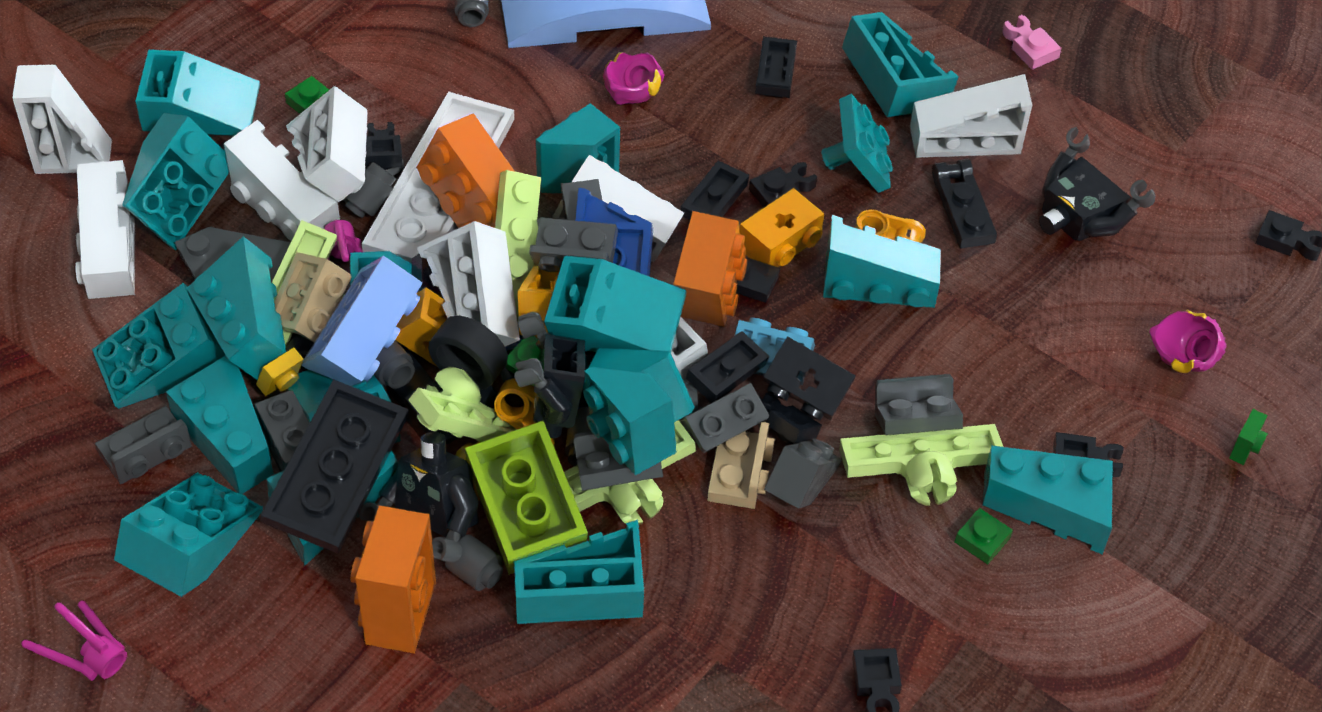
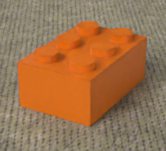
[416,113,515,228]
[673,211,748,327]
[351,505,436,654]

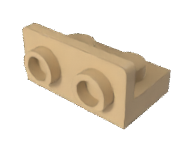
[274,252,351,343]
[707,422,775,509]

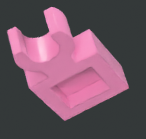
[1002,15,1061,70]

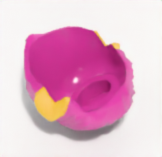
[603,53,664,105]
[1149,310,1227,373]

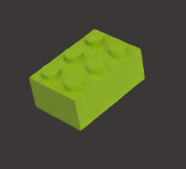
[465,421,588,575]

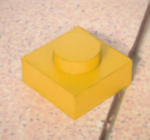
[256,348,304,396]

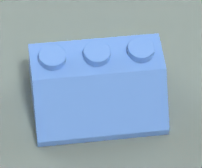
[302,256,423,386]

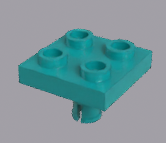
[821,93,893,193]

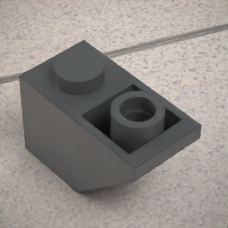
[764,439,842,509]

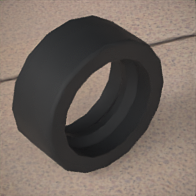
[428,315,508,390]

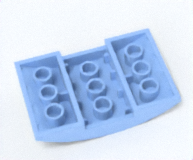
[501,0,711,48]

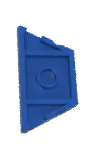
[575,188,653,277]

